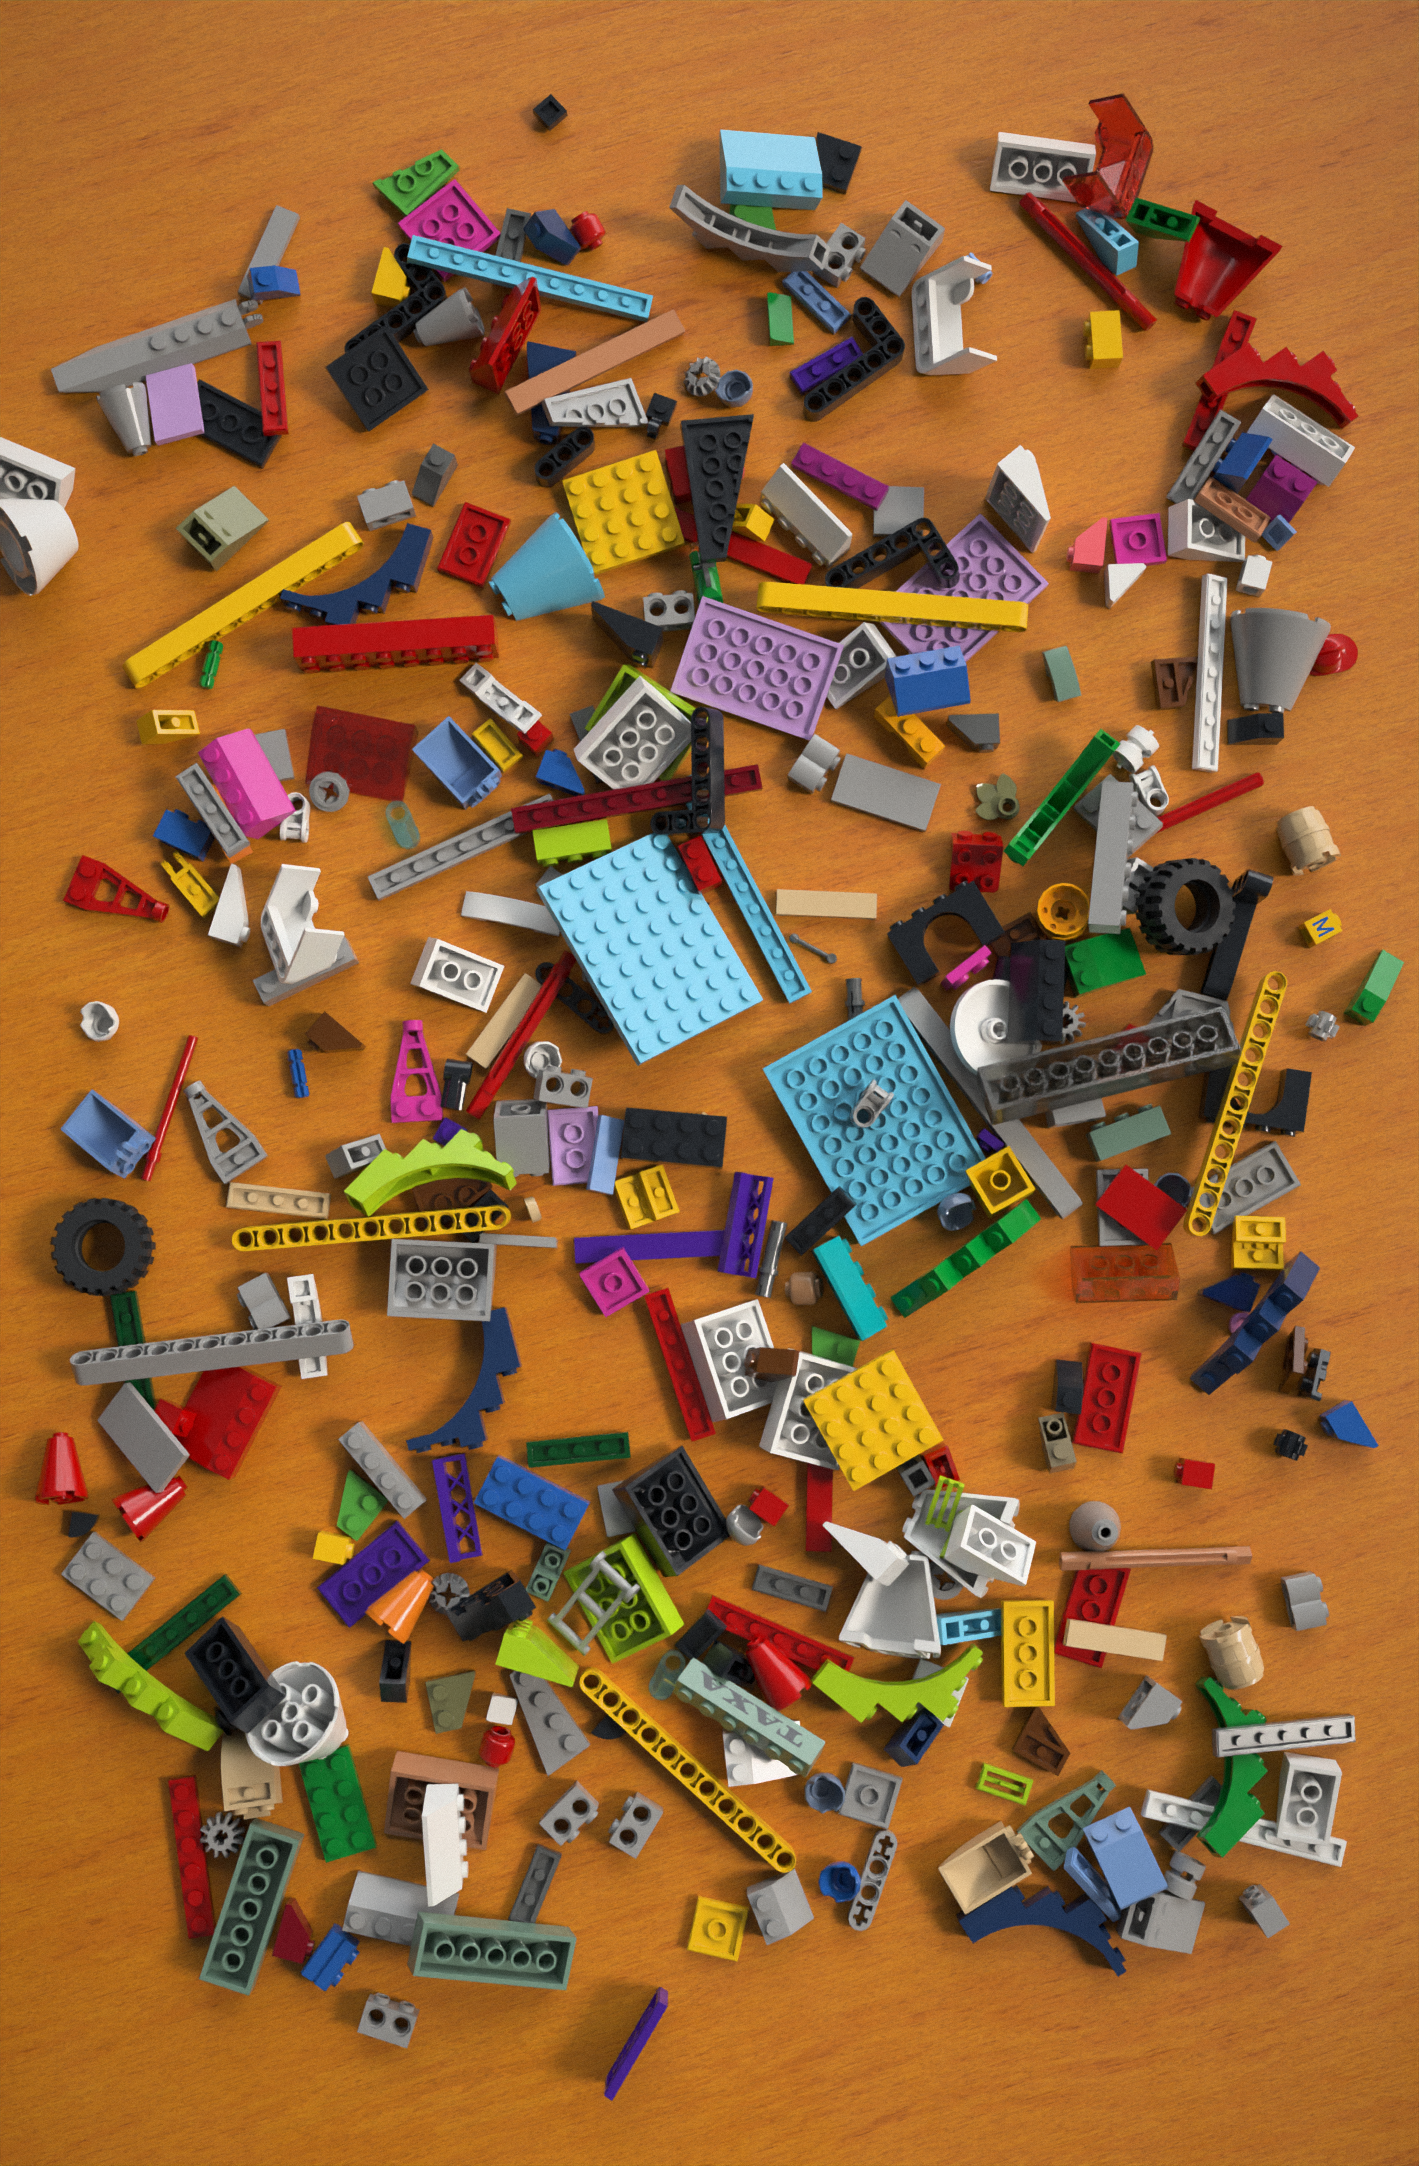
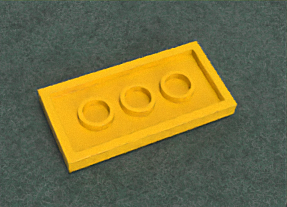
[1001,1600,1055,1707]

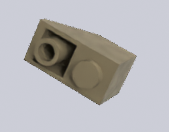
[1038,1413,1077,1474]

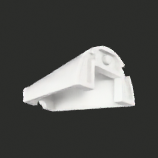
[902,1489,1020,1598]
[839,1551,941,1659]

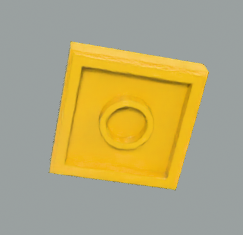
[687,1896,749,1962]

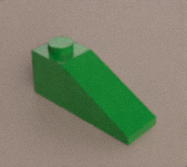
[1125,197,1200,242]
[1344,949,1404,1026]

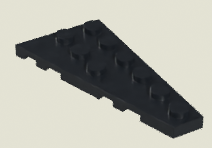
[680,414,754,564]

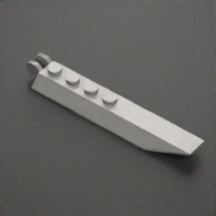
[51,299,263,392]

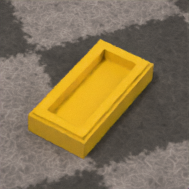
[472,718,523,773]

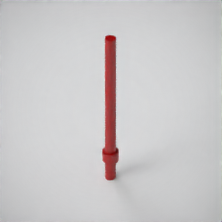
[140,1035,198,1181]

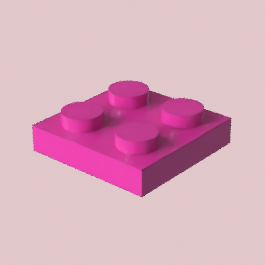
[1109,513,1167,566]
[941,945,991,991]
[579,1247,649,1317]

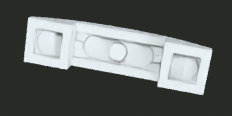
[459,663,542,733]
[461,891,560,937]
[287,1274,328,1379]

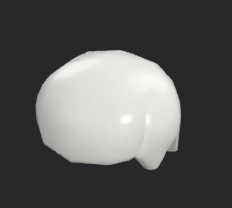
[80,1001,119,1042]
[524,1041,562,1079]

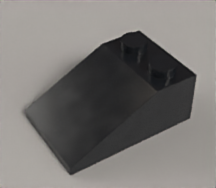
[591,601,663,669]

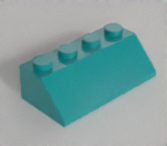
[811,1236,888,1341]

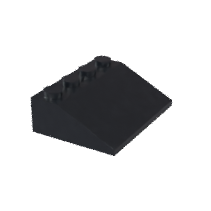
[612,1446,730,1577]

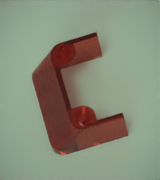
[1063,93,1153,220]

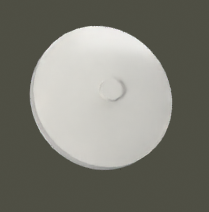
[950,979,1042,1081]

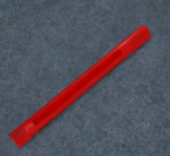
[1019,192,1157,331]
[466,950,577,1120]

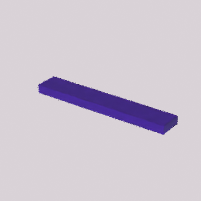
[574,1230,725,1263]

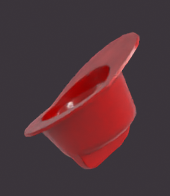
[1309,634,1358,676]

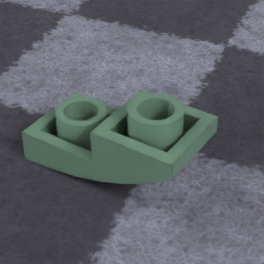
[1042,646,1081,702]
[526,1542,571,1601]

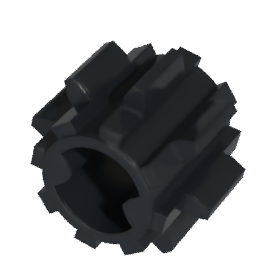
[1273,1429,1308,1461]

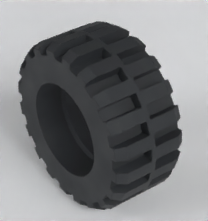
[1135,858,1236,956]
[50,1198,156,1296]

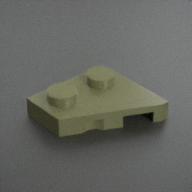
[425,1670,476,1734]

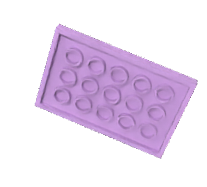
[880,514,1049,662]
[670,596,844,741]

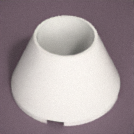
[0,498,79,596]

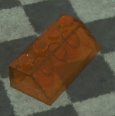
[1070,1243,1180,1303]

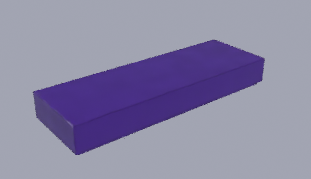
[789,337,863,396]

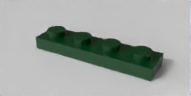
[526,1432,631,1468]

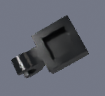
[646,393,677,440]

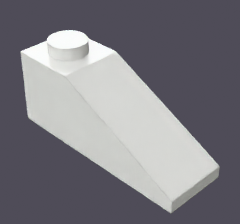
[208,864,250,947]

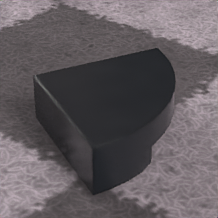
[68,1511,100,1538]
[591,1714,626,1739]

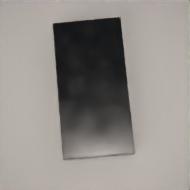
[197,379,282,469]

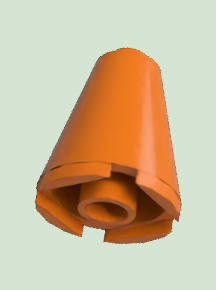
[365,1569,434,1644]

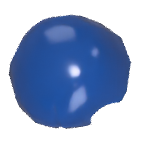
[818,1861,861,1903]

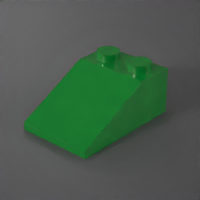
[1065,928,1146,998]

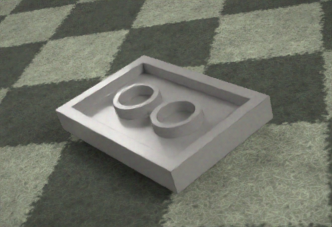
[1074,774,1163,859]
[1096,1169,1148,1246]
[61,1532,156,1621]

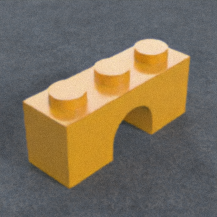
[873,695,945,769]

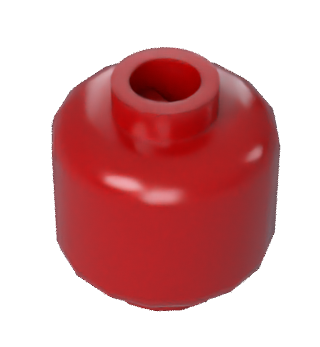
[570,211,606,251]
[479,1726,515,1768]

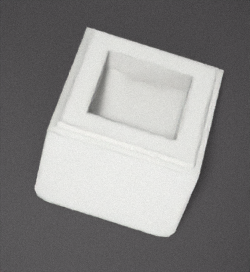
[486,1692,519,1725]

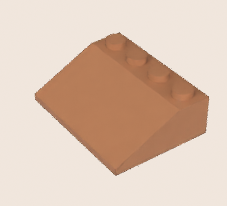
[384,1751,499,1850]

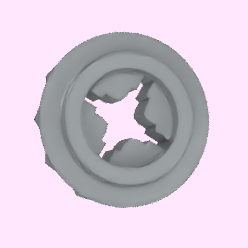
[683,357,720,396]
[309,771,350,812]
[929,1561,963,1600]
[429,1573,469,1615]

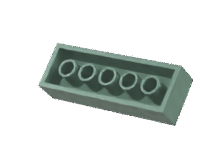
[199,1818,305,1996]
[407,1912,577,1990]

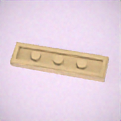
[776,889,877,920]
[466,973,542,1069]
[226,1182,331,1219]
[1063,1618,1167,1661]

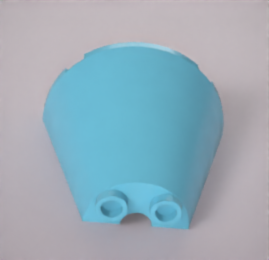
[488,512,605,621]

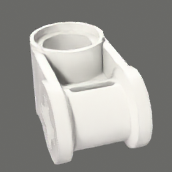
[1129,765,1169,816]
[280,792,310,843]

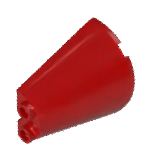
[1174,200,1283,321]

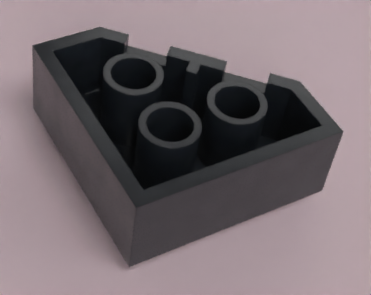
[445,1569,536,1641]

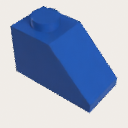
[247,265,301,301]
[536,749,585,797]
[1319,1400,1379,1448]

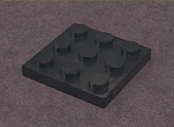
[325,325,429,432]

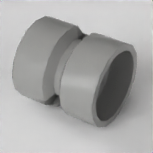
[1164,1850,1206,1901]

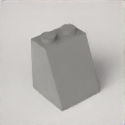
[1037,1056,1106,1129]
[494,1099,550,1177]

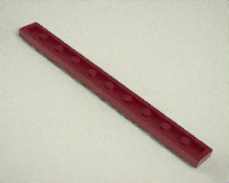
[511,764,763,834]

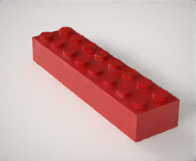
[292,615,499,674]

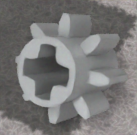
[1305,1011,1340,1042]

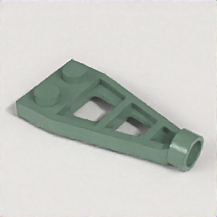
[1016,1770,1116,1871]

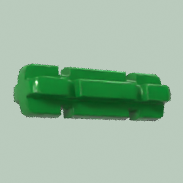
[199,640,224,689]

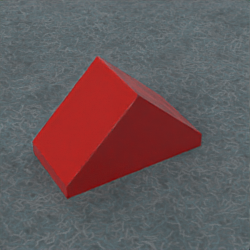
[920,1443,960,1488]

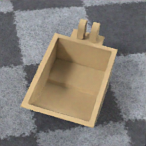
[221,1729,283,1820]
[938,1821,1034,1915]

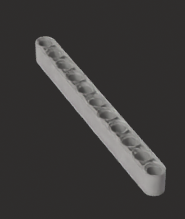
[898,987,1083,1220]
[70,1320,354,1385]

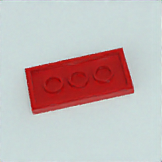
[1072,1343,1142,1454]
[1054,1568,1131,1669]

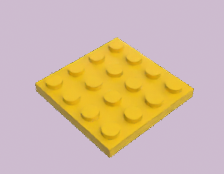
[562,450,686,575]
[803,1349,943,1491]

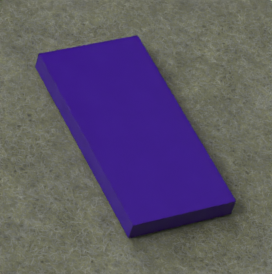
[317,1521,430,1628]
[604,1987,668,2101]

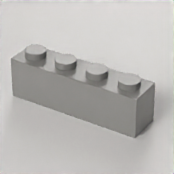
[253,936,359,1006]
[338,1421,427,1519]

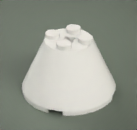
[246,1661,348,1766]

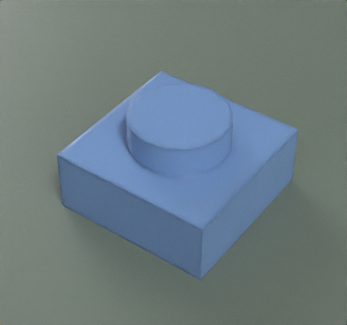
[1262,515,1297,551]

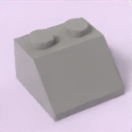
[1118,1675,1182,1730]
[747,1868,814,1945]

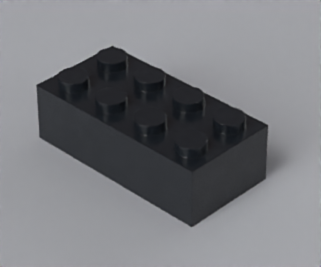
[621,1107,727,1169]
[184,1616,287,1733]

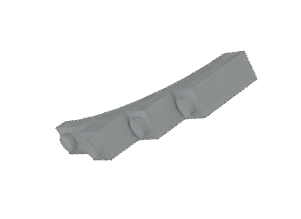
[669,185,831,273]

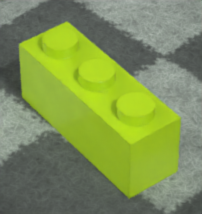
[533,819,612,867]

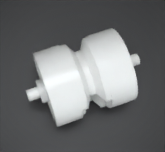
[1112,725,1159,773]

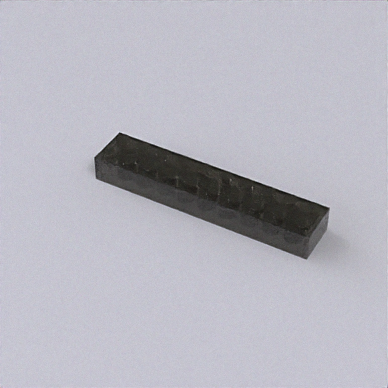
[977,1006,1241,1126]

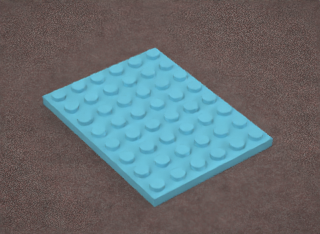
[537,833,763,1066]
[762,995,986,1246]

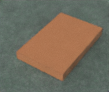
[1194,476,1271,543]

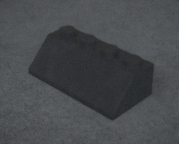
[1007,939,1065,1046]

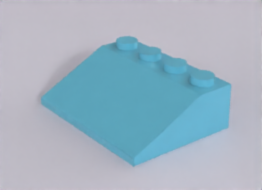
[719,130,823,210]

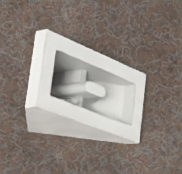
[1104,563,1147,609]

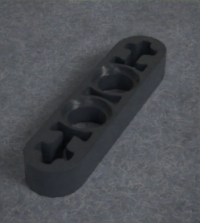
[535,962,615,1035]

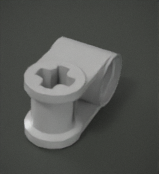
[850,1079,894,1128]

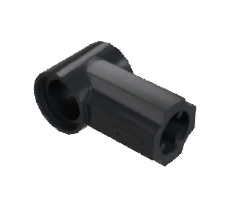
[440,1058,473,1111]

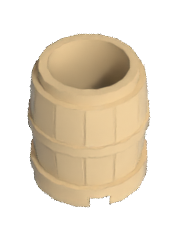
[1276,806,1341,876]
[1200,1616,1264,1690]

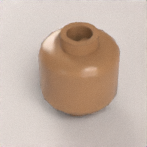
[785,1272,824,1306]

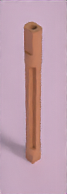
[1058,1546,1252,1571]

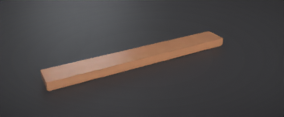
[504,309,685,416]

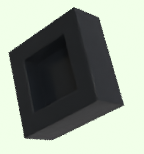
[533,94,568,131]

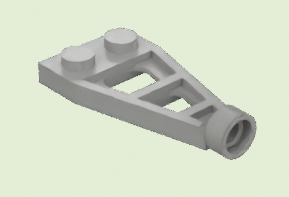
[183,1081,268,1184]

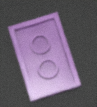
[146,363,204,445]
[547,1106,598,1186]

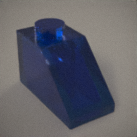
[1197,1272,1261,1313]

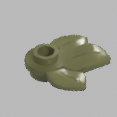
[975,773,1020,820]

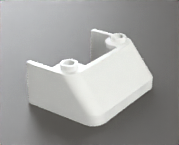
[912,256,997,375]
[261,864,344,984]

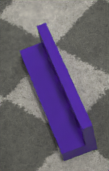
[717,1172,774,1278]
[432,1453,483,1563]

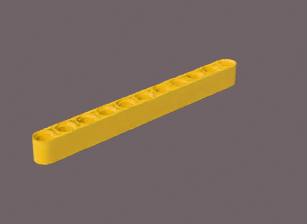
[122,522,364,688]
[756,582,1028,632]
[1183,971,1287,1237]
[232,1205,511,1251]
[579,1667,796,1873]

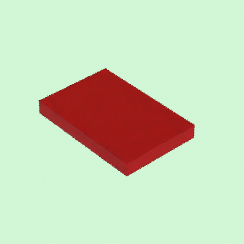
[437,502,511,589]
[1095,1164,1188,1251]

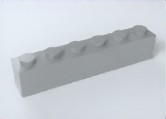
[1088,781,1138,934]

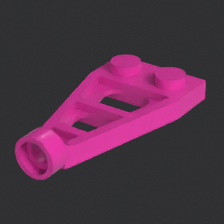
[391,1020,443,1123]

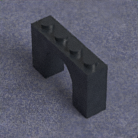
[887,881,1005,987]
[1198,1056,1312,1137]

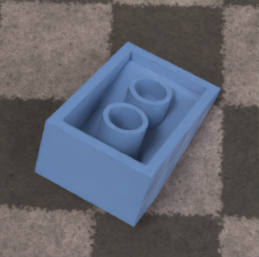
[1083,1807,1168,1910]

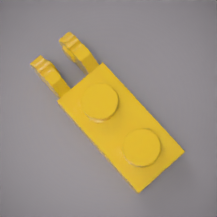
[161,850,220,918]

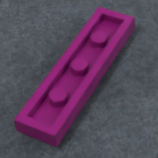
[791,442,889,511]

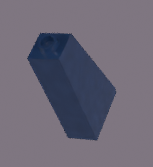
[527,341,576,445]

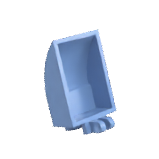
[412,716,502,810]
[61,1089,156,1179]

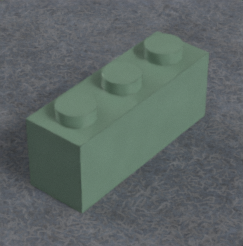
[1085,1104,1171,1162]

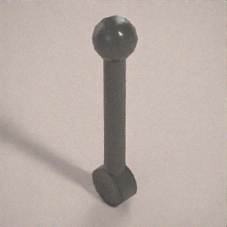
[790,933,837,964]

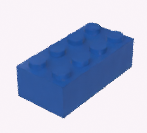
[474,1455,590,1550]

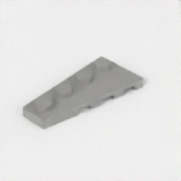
[509,1670,591,1776]

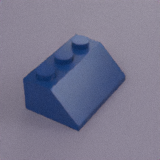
[884,645,971,717]

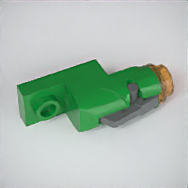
[688,541,723,608]

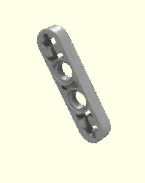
[848,1829,897,1931]

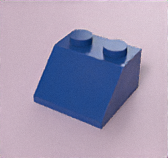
[1212,433,1273,494]

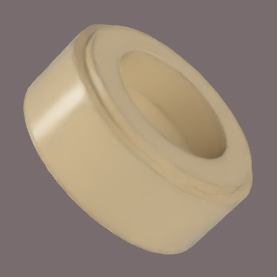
[524,1196,542,1223]

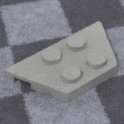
[1143,989,1238,1056]

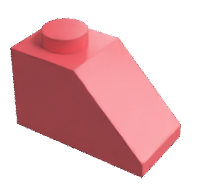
[1066,517,1107,574]

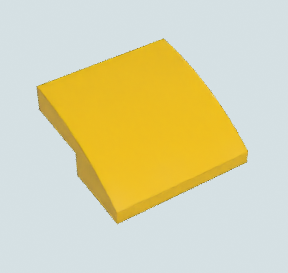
[614,1164,680,1230]
[1231,1216,1286,1271]

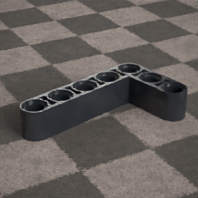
[344,243,447,352]
[803,297,905,422]
[825,518,960,589]
[650,707,725,836]
[1201,869,1273,1001]

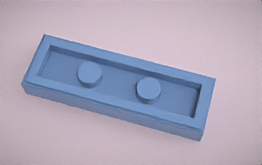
[782,271,851,334]
[586,1115,624,1195]
[1064,1847,1122,1922]

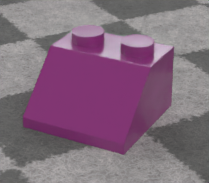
[1246,455,1317,523]

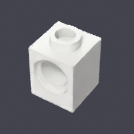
[1236,555,1272,597]

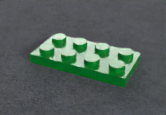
[299,1744,377,1863]

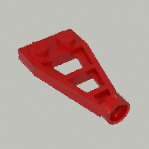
[63,855,170,923]

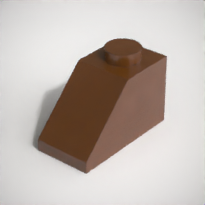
[305,1011,366,1053]
[744,1347,800,1383]

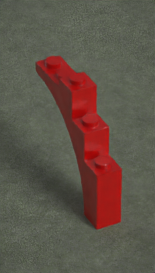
[1195,343,1358,429]

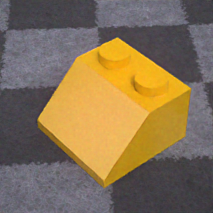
[965,1146,1036,1218]

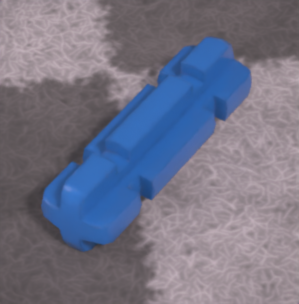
[287,1049,309,1099]

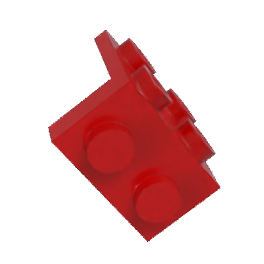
[949,831,1004,893]

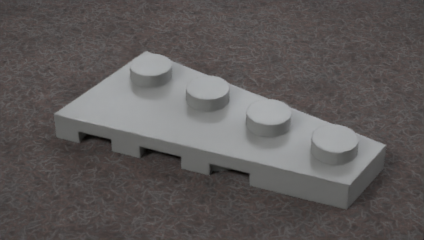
[541,378,649,427]

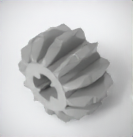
[1060,1001,1086,1044]
[200,1812,245,1858]

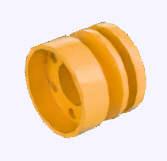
[1035,883,1090,943]

